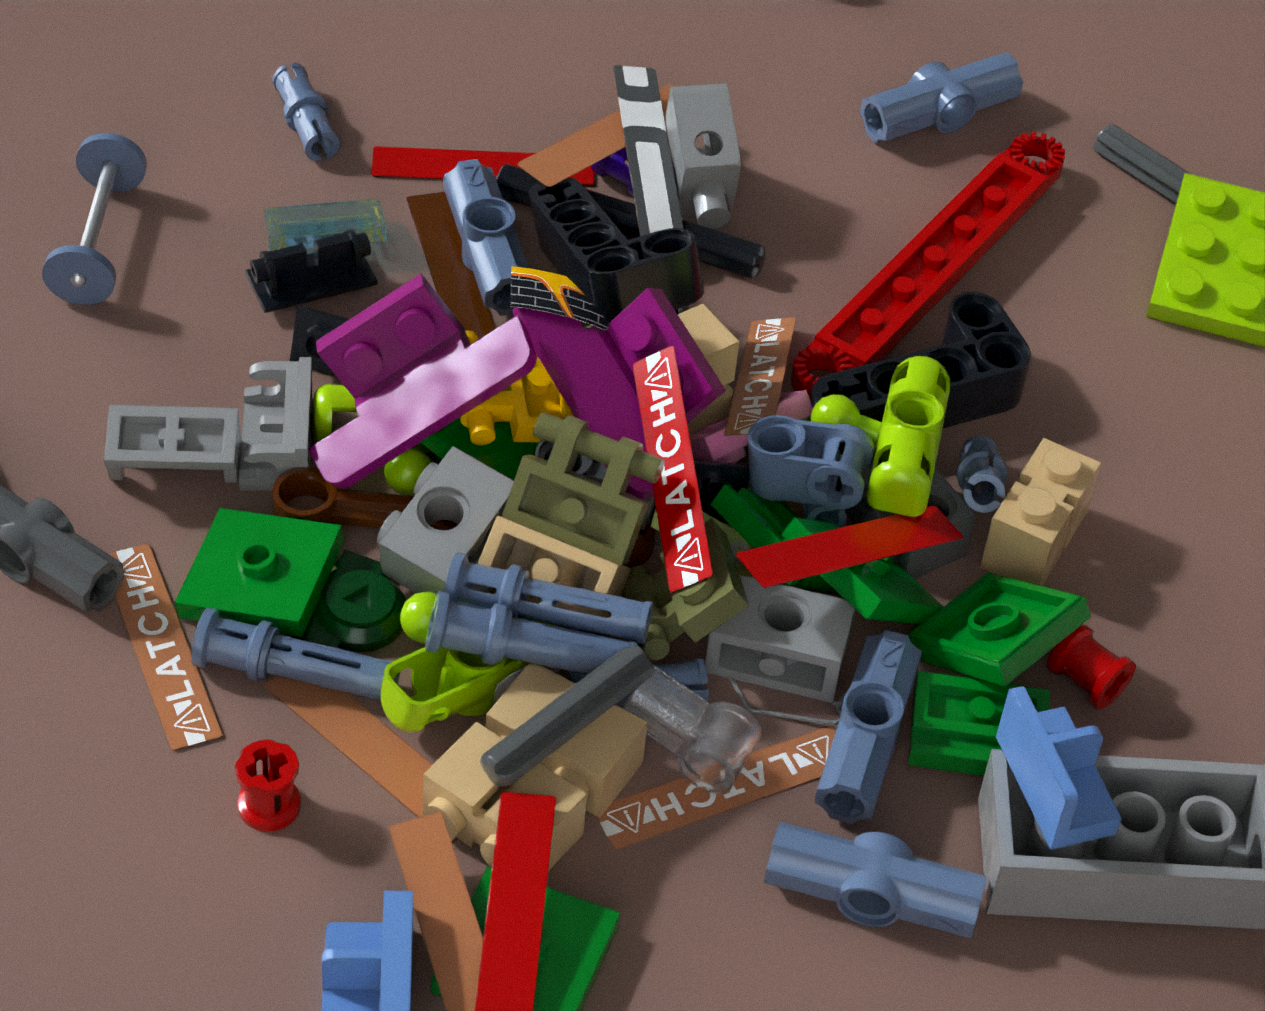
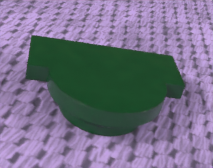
[290,550,406,652]

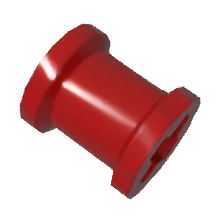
[1046,624,1136,710]
[235,739,301,832]

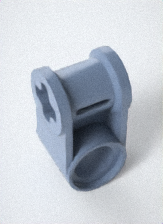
[748,415,875,510]

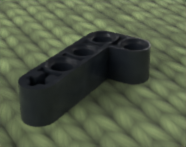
[529,177,705,323]
[807,292,1031,455]

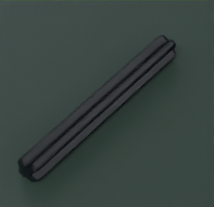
[496,164,765,278]

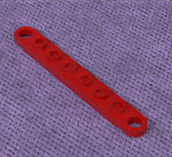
[791,132,1065,400]

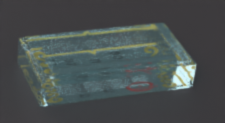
[263,199,387,251]

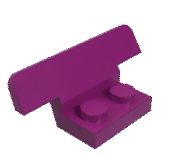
[308,273,537,489]
[513,288,726,499]

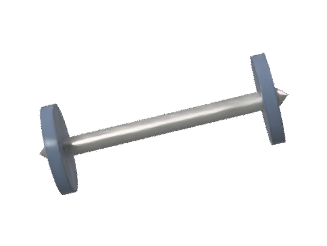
[42,133,147,305]

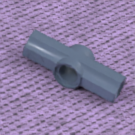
[860,52,1023,144]
[443,159,529,316]
[815,630,922,824]
[764,822,987,939]

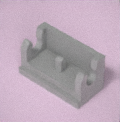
[238,357,313,491]
[104,405,242,483]

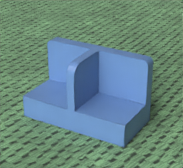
[996,686,1122,850]
[321,890,413,1011]

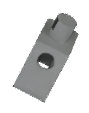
[665,83,741,229]

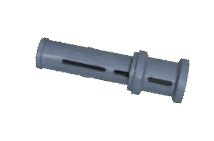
[444,553,653,644]
[425,591,637,675]
[191,607,401,701]

